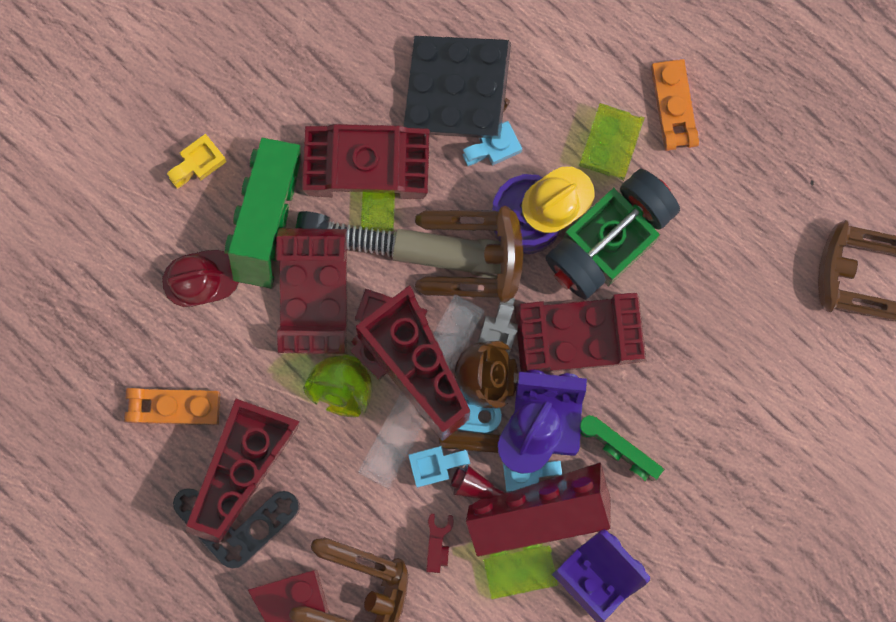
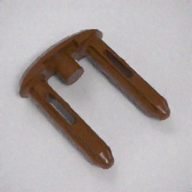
[415,205,523,303]
[818,220,896,321]
[289,537,409,622]

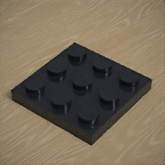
[404,36,511,139]

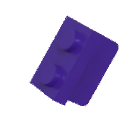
[514,370,587,456]
[552,529,650,622]

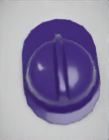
[498,400,565,474]

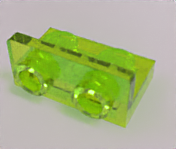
[483,544,558,599]

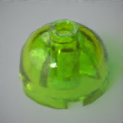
[303,355,373,418]

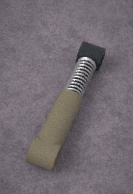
[295,211,501,278]

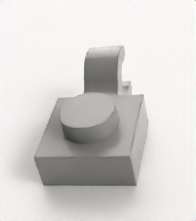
[477,298,518,355]

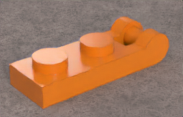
[651,59,699,151]
[124,388,220,425]

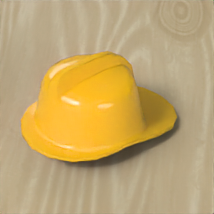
[522,167,595,233]

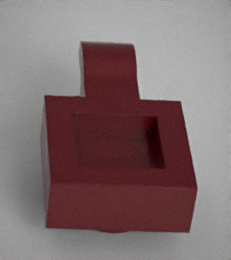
[426,514,454,573]

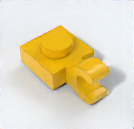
[167,134,226,189]

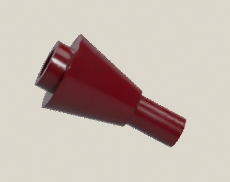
[450,464,506,499]

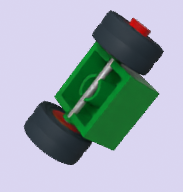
[545,169,680,300]

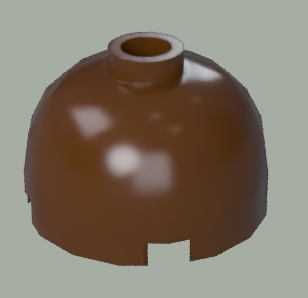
[455,341,518,408]

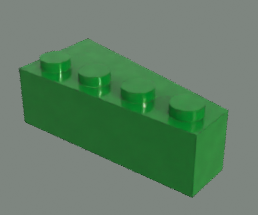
[225,137,301,289]

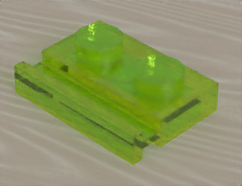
[579,103,645,181]

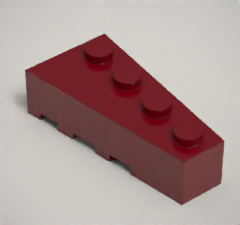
[356,285,470,441]
[186,398,300,544]
[466,462,611,557]
[248,570,330,622]

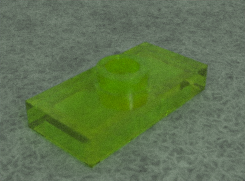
[361,192,396,231]

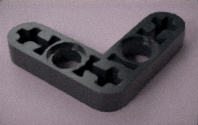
[173,488,300,569]

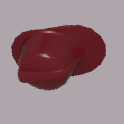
[162,250,239,307]

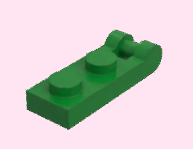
[580,415,665,482]

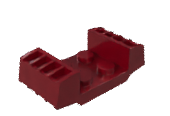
[302,124,430,199]
[277,228,347,354]
[514,293,647,372]

